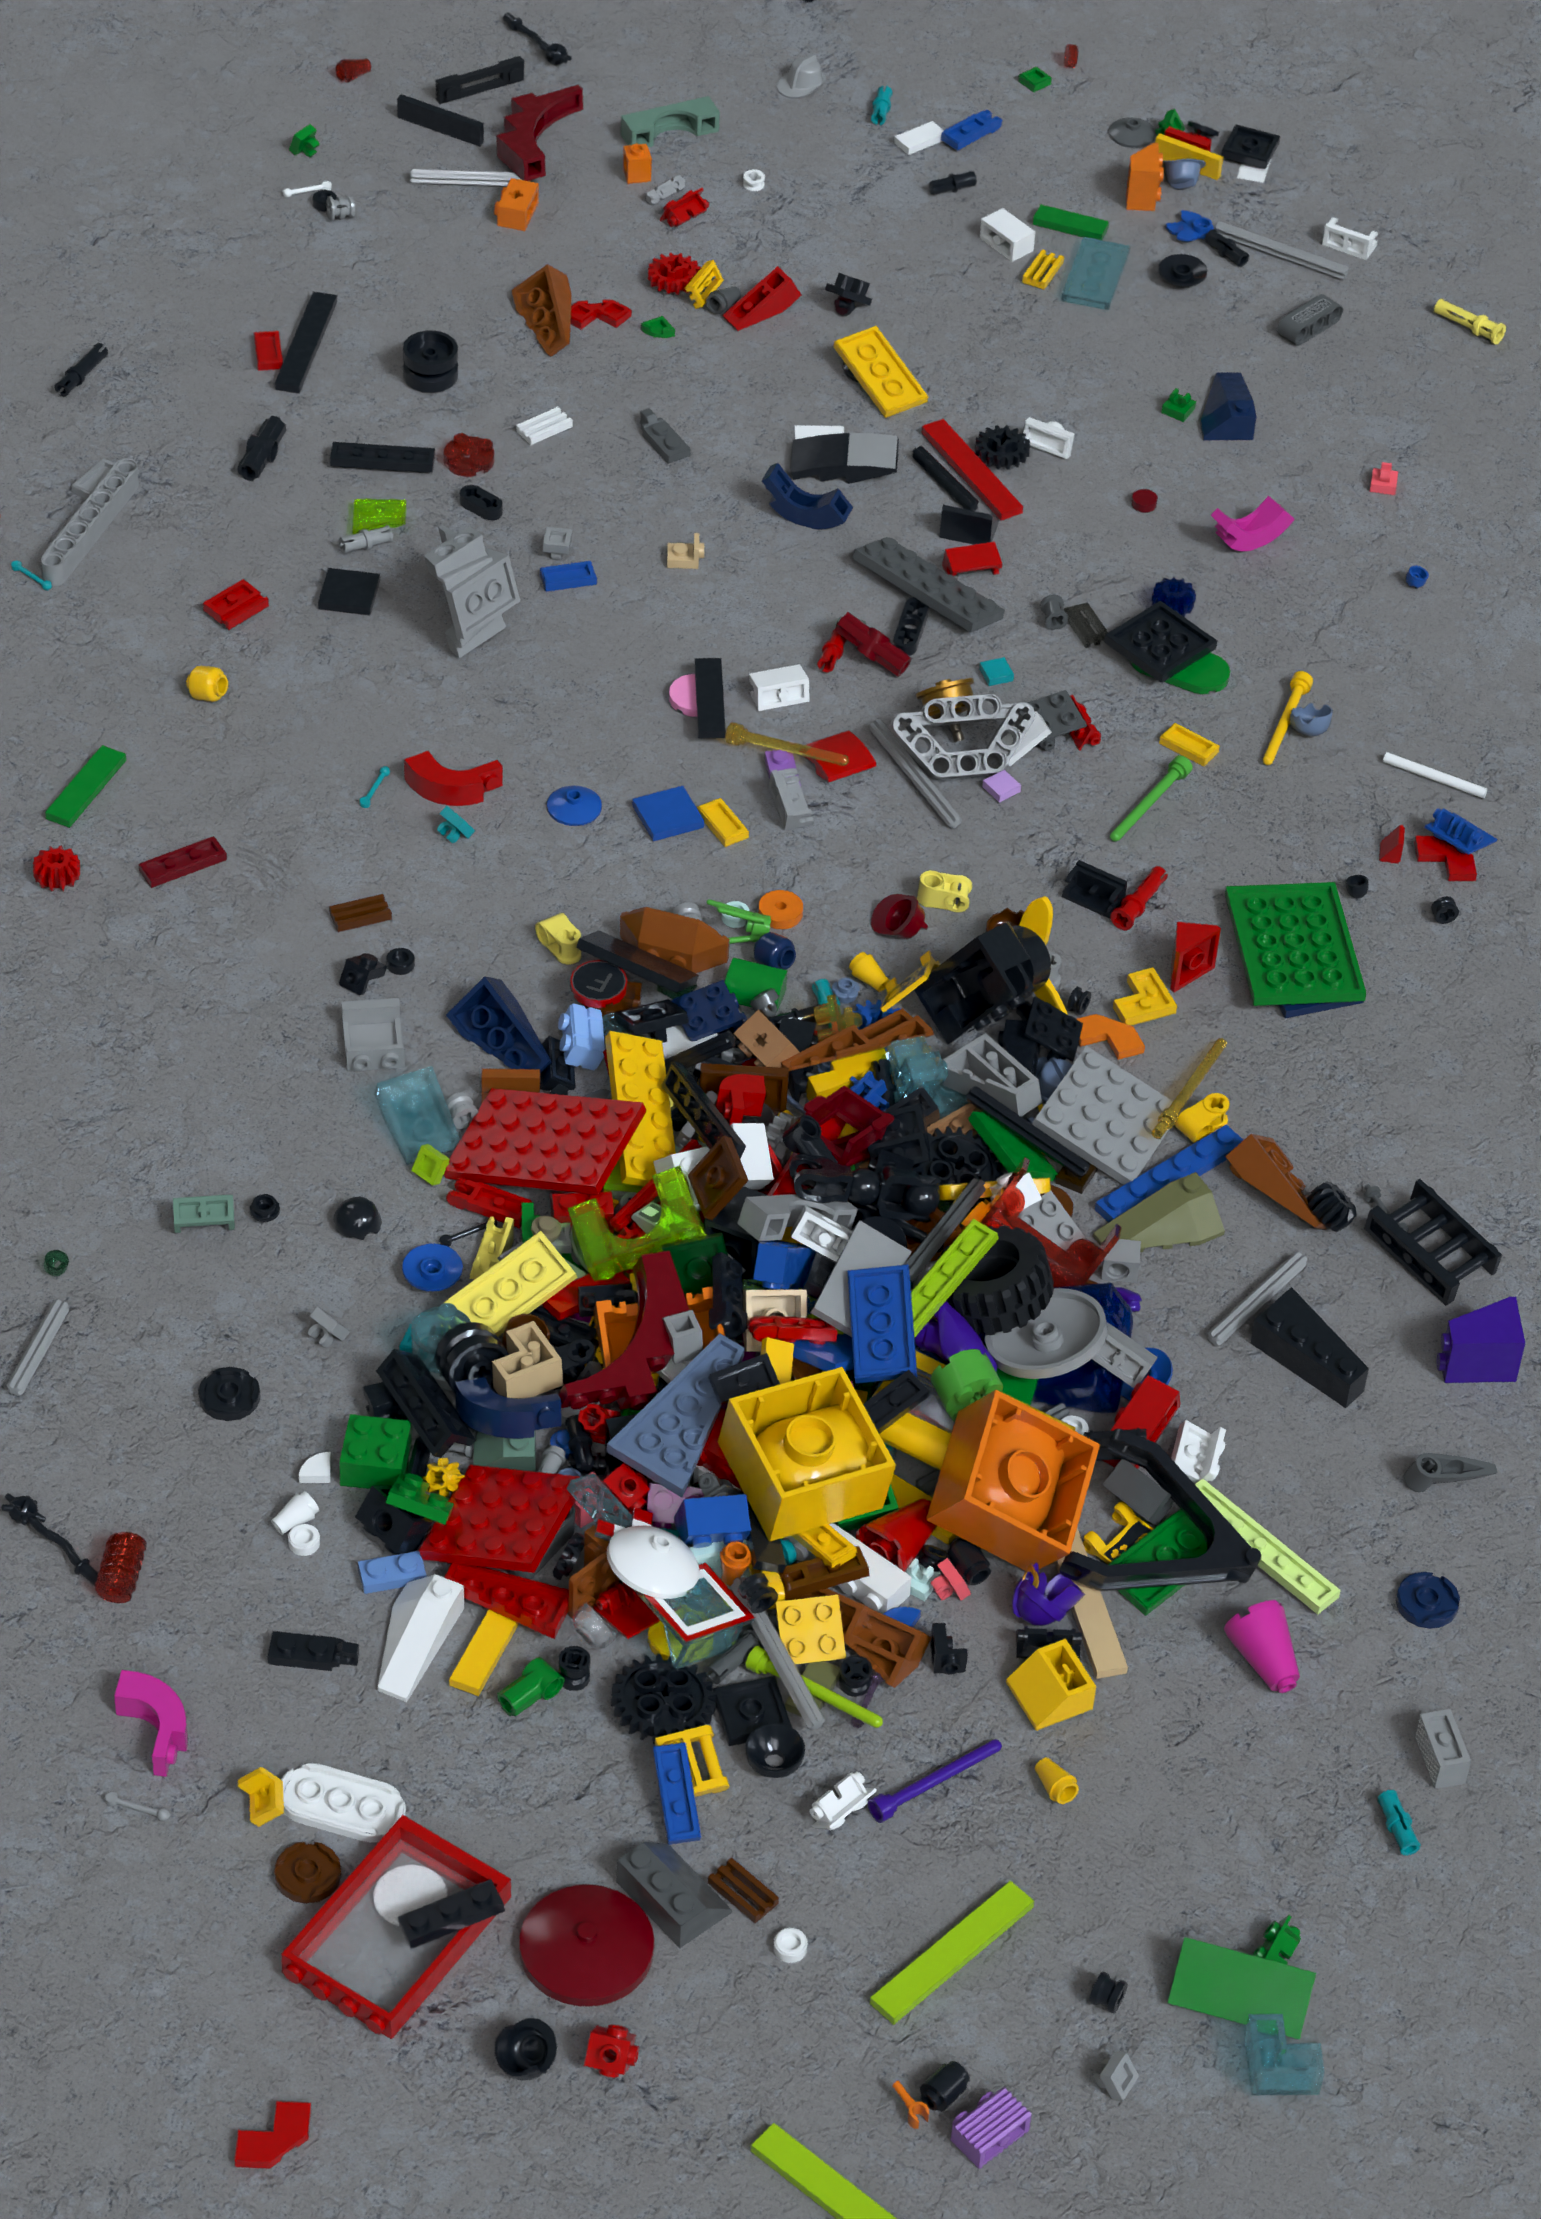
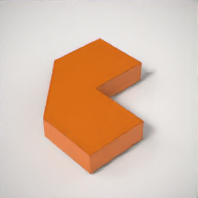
[1076,1014,1145,1060]

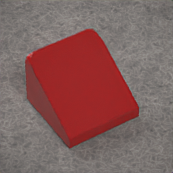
[1379,825,1405,864]

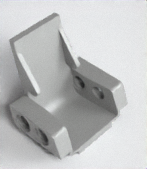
[425,525,520,658]

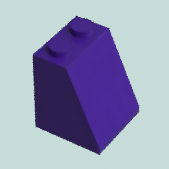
[1437,1297,1525,1383]

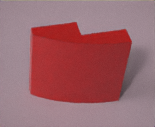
[801,730,877,782]

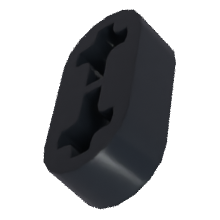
[460,485,503,521]

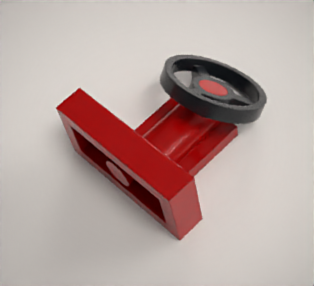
[1165,121,1219,152]

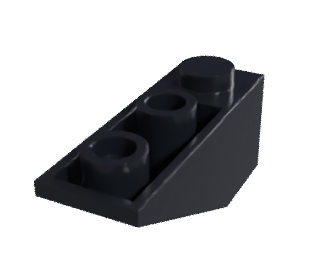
[779,1017,820,1103]

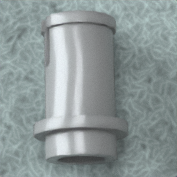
[537,1445,566,1474]

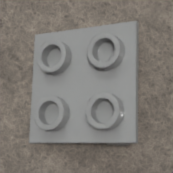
[1006,1191,1085,1262]

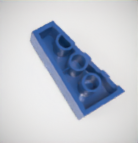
[753,1240,817,1290]

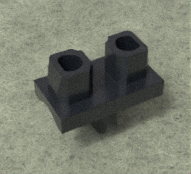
[825,273,872,316]

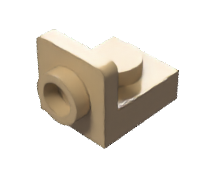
[667,533,704,569]

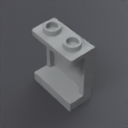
[341,998,405,1072]

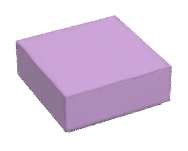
[982,770,1021,802]

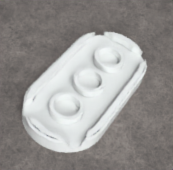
[281,1763,406,1842]

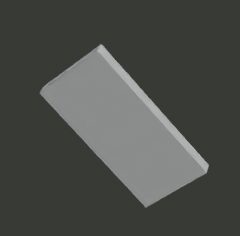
[810,1220,912,1337]

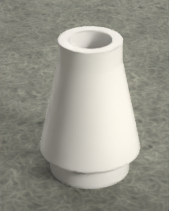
[271,1491,319,1535]

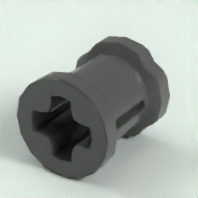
[1040,595,1068,630]

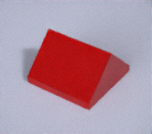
[1170,922,1221,993]

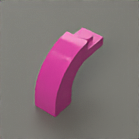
[1210,496,1295,551]
[114,1670,188,1777]

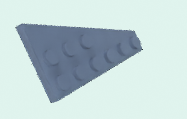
[607,1334,745,1497]

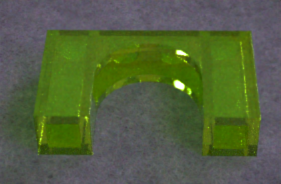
[568,1165,706,1281]

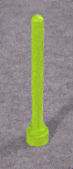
[746,1645,883,1728]

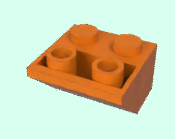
[1126,143,1164,211]

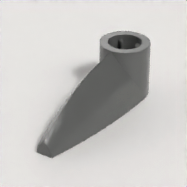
[1404,1453,1497,1492]

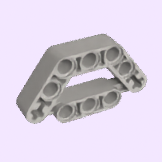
[889,694,1035,780]

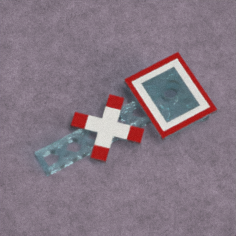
[567,1473,755,1669]

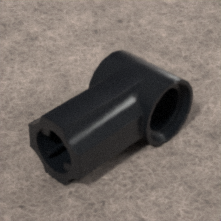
[782,1115,838,1169]

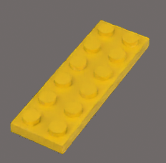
[605,1031,676,1187]

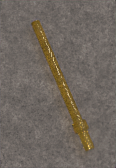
[1152,1038,1227,1139]

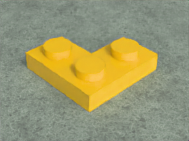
[1113,967,1177,1025]

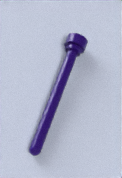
[868,1739,1002,1823]

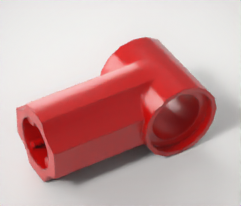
[578,1404,621,1444]

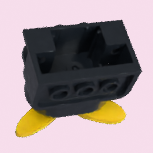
[914,896,1068,1044]

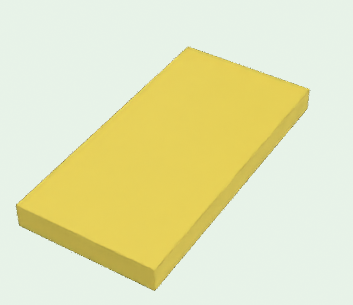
[443,1231,578,1337]

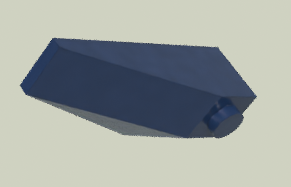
[1200,372,1257,441]
[446,976,551,1073]

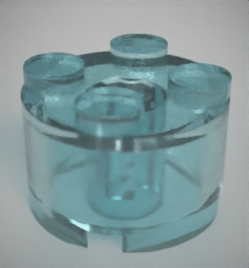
[411,1303,471,1377]

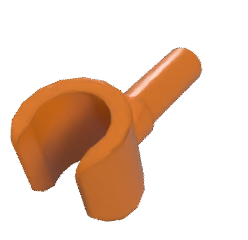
[892,2080,929,2129]

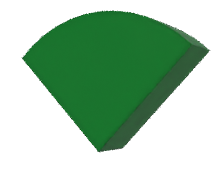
[641,316,675,338]

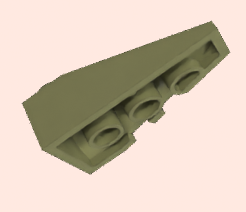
[1093,1172,1225,1252]

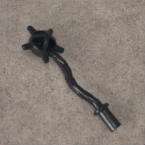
[503,12,572,65]
[1,1493,103,1586]

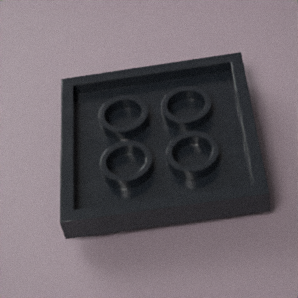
[1104,601,1218,683]

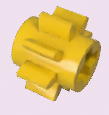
[423,1458,465,1497]

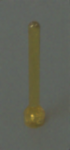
[725,722,849,766]

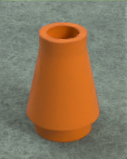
[720,1542,752,1586]

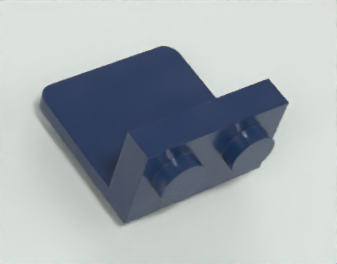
[672,980,747,1041]

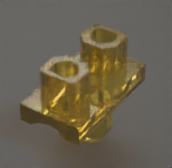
[813,994,862,1042]

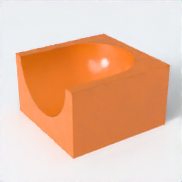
[926,1390,1100,1571]

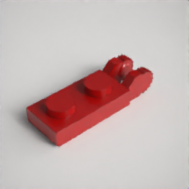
[446,1177,533,1229]
[747,1316,838,1344]

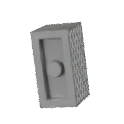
[1414,1709,1471,1789]

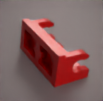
[942,542,1003,576]

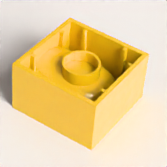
[718,1367,896,1542]

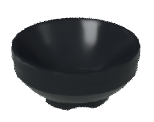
[745,1723,805,1778]

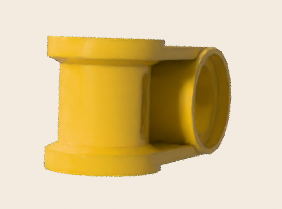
[1175,1093,1230,1143]

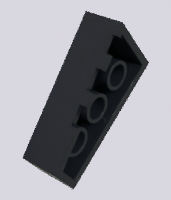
[1250,1287,1369,1408]

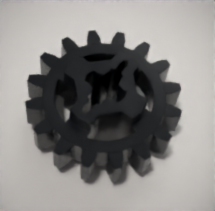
[975,425,1030,470]

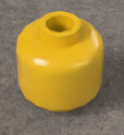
[186,665,228,702]

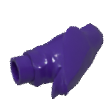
[915,1301,998,1373]

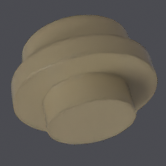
[531,1216,562,1243]

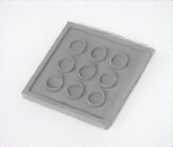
[1032,1045,1183,1185]

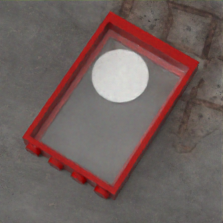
[281,1815,511,2040]

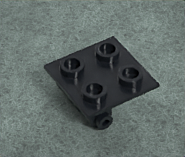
[1024,996,1083,1062]

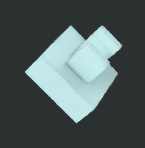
[905,1558,941,1602]

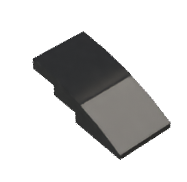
[790,433,899,484]

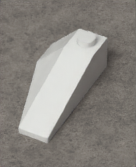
[378,1574,464,1702]

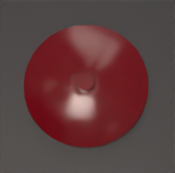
[519,1884,654,2007]

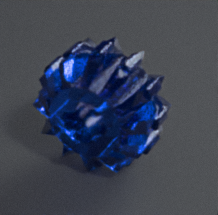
[1151,576,1196,617]

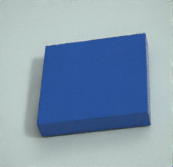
[632,786,704,841]

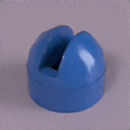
[1406,566,1429,588]

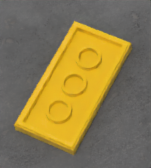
[833,326,928,418]

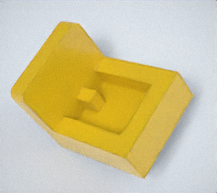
[238,1767,284,1827]

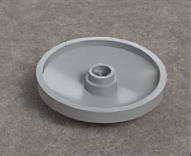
[985,1288,1108,1379]

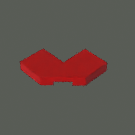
[570,299,632,330]
[1414,836,1477,881]
[235,2101,312,2169]

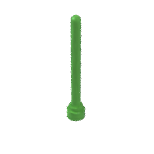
[1110,755,1193,842]

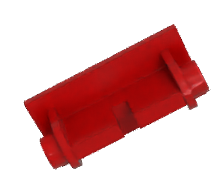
[660,188,709,227]
[1069,695,1101,750]

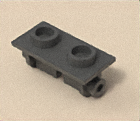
[699,1473,744,1498]

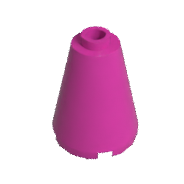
[1224,1600,1300,1693]

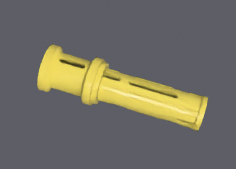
[1434,299,1506,345]

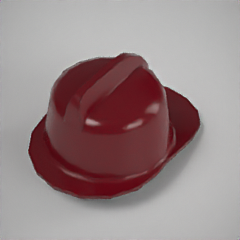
[871,894,928,939]

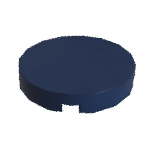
[1396,1572,1460,1629]

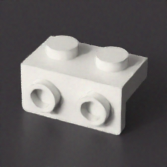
[1171,1420,1226,1484]

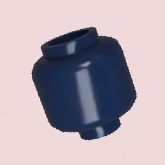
[754,932,796,970]

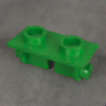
[1252,1915,1301,1965]

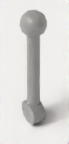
[105,1792,170,1821]

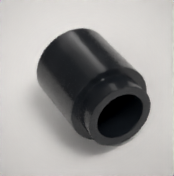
[948,1538,991,1585]
[920,2061,970,2112]

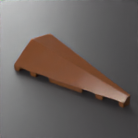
[781,1008,934,1071]
[796,1578,932,1688]

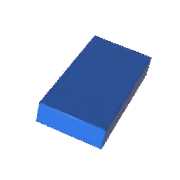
[540,561,597,592]

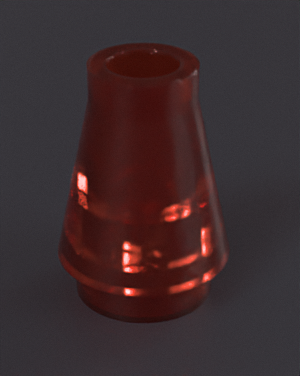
[335,58,372,83]

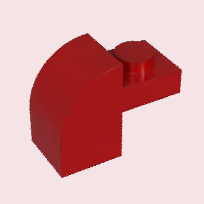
[716,1074,766,1125]

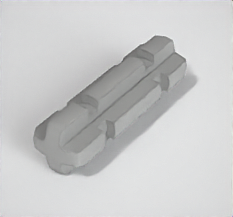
[645,175,686,205]

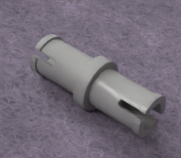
[339,525,393,554]

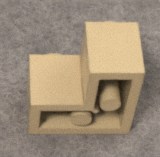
[492,1321,563,1399]

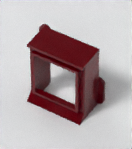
[804,1085,894,1166]

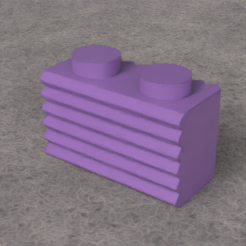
[951,2087,1031,2168]

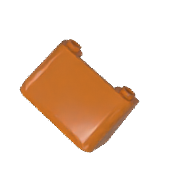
[593,1287,725,1374]

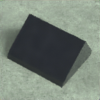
[939,505,999,545]

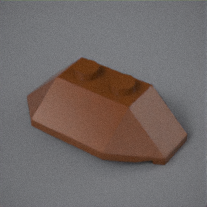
[620,907,730,973]

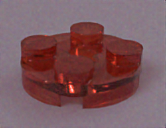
[443,433,495,477]

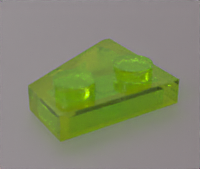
[352,498,406,535]

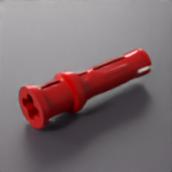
[1110,866,1168,931]

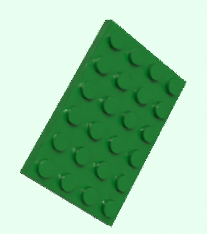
[1225,882,1366,1006]

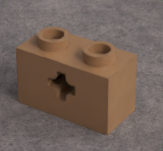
[733,1009,800,1068]

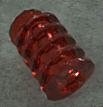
[95,1532,147,1603]

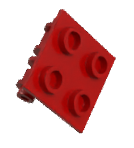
[593,1582,680,1639]

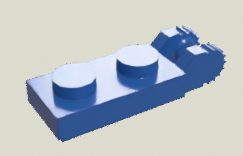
[941,110,1002,151]

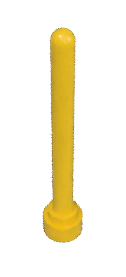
[1263,671,1313,765]

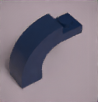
[761,463,853,529]
[455,1377,562,1439]

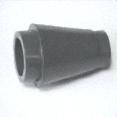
[706,286,741,314]

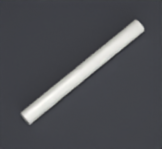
[1383,752,1488,799]

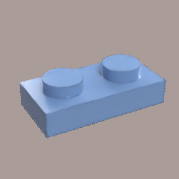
[358,1551,427,1594]

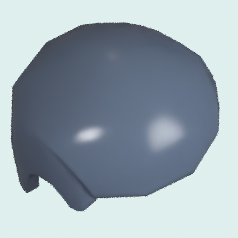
[1290,703,1333,736]

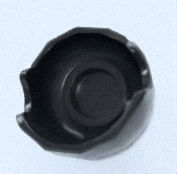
[333,1196,382,1240]

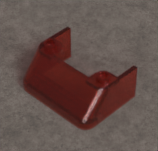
[979,1157,1122,1291]

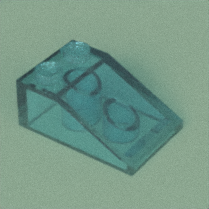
[374,1066,460,1165]

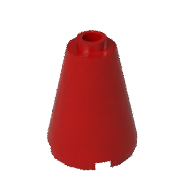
[856,1499,937,1572]

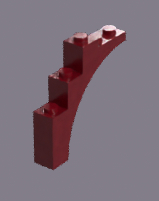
[496,85,583,181]
[558,1251,690,1411]

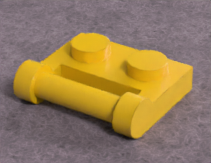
[655,1725,730,1797]

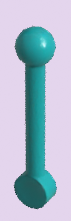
[11,560,52,591]
[359,766,390,808]

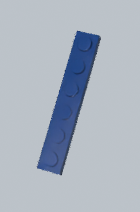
[1095,1125,1243,1223]

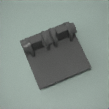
[1019,690,1087,751]

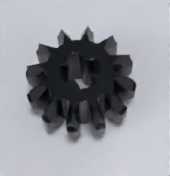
[1307,1181,1357,1232]

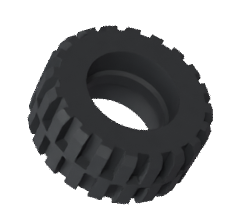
[936,1226,1054,1335]

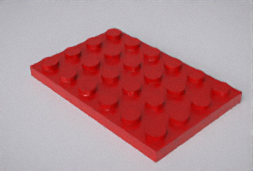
[444,1088,646,1195]

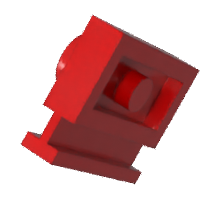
[203,579,269,630]

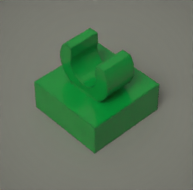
[1155,109,1185,136]
[289,124,320,158]
[1161,388,1196,422]

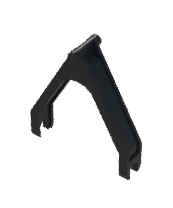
[1059,1429,1262,1591]

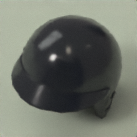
[495,2018,557,2081]

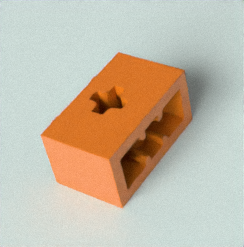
[494,178,539,231]

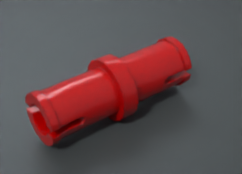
[817,629,847,673]

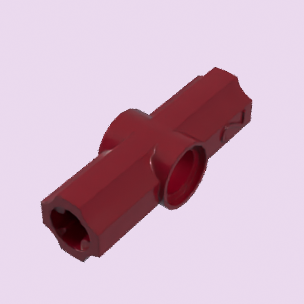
[835,612,912,677]

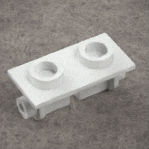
[809,1772,876,1830]

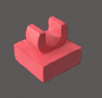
[1370,462,1398,495]
[931,1558,971,1601]

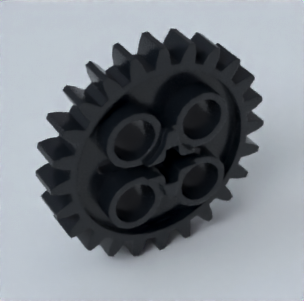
[912,1126,1004,1211]
[611,1654,716,1744]

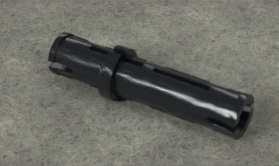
[55,343,108,397]

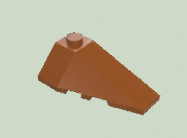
[1226,1134,1327,1230]

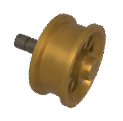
[916,678,974,742]

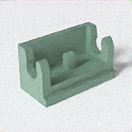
[173,1195,235,1233]

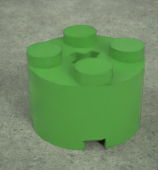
[931,1349,1003,1421]

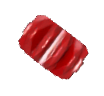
[33,845,80,891]

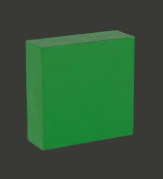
[1018,67,1052,92]

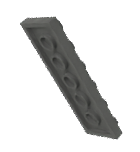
[852,537,1005,632]

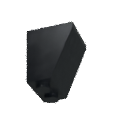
[705,1186,767,1284]

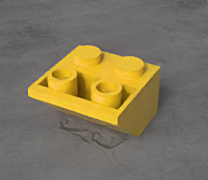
[1006,1639,1096,1731]

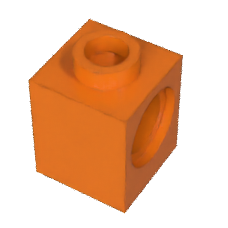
[623,144,652,184]

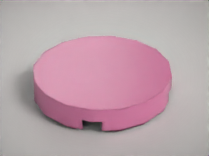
[669,674,697,717]

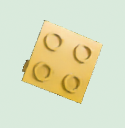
[775,1595,846,1665]

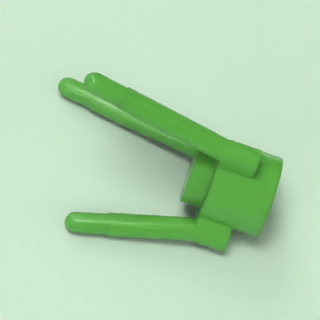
[707,899,771,944]

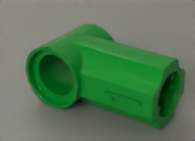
[497,1657,565,1717]

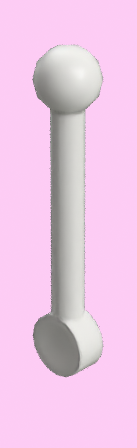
[283,181,332,198]

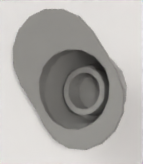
[777,54,826,98]

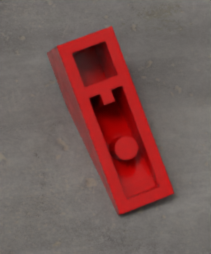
[723,266,802,331]

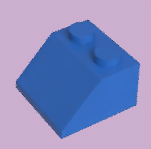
[674,1494,751,1548]

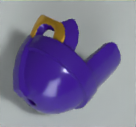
[1012,1563,1085,1626]

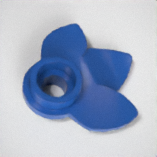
[1166,210,1214,241]

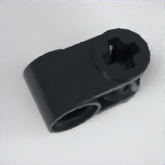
[553,1339,599,1390]

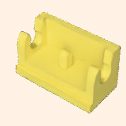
[470,1217,514,1280]

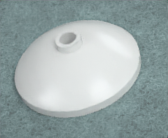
[607,1526,700,1599]

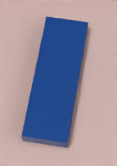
[653,1742,701,1845]

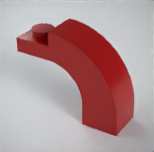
[404,751,503,806]

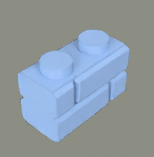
[558,1003,605,1071]

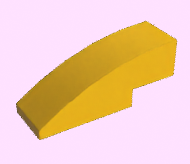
[807,1049,886,1101]

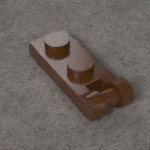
[778,1546,870,1600]

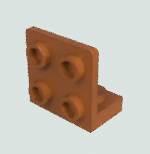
[569,1525,619,1619]

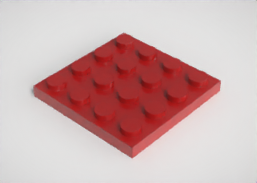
[419,1465,584,1573]

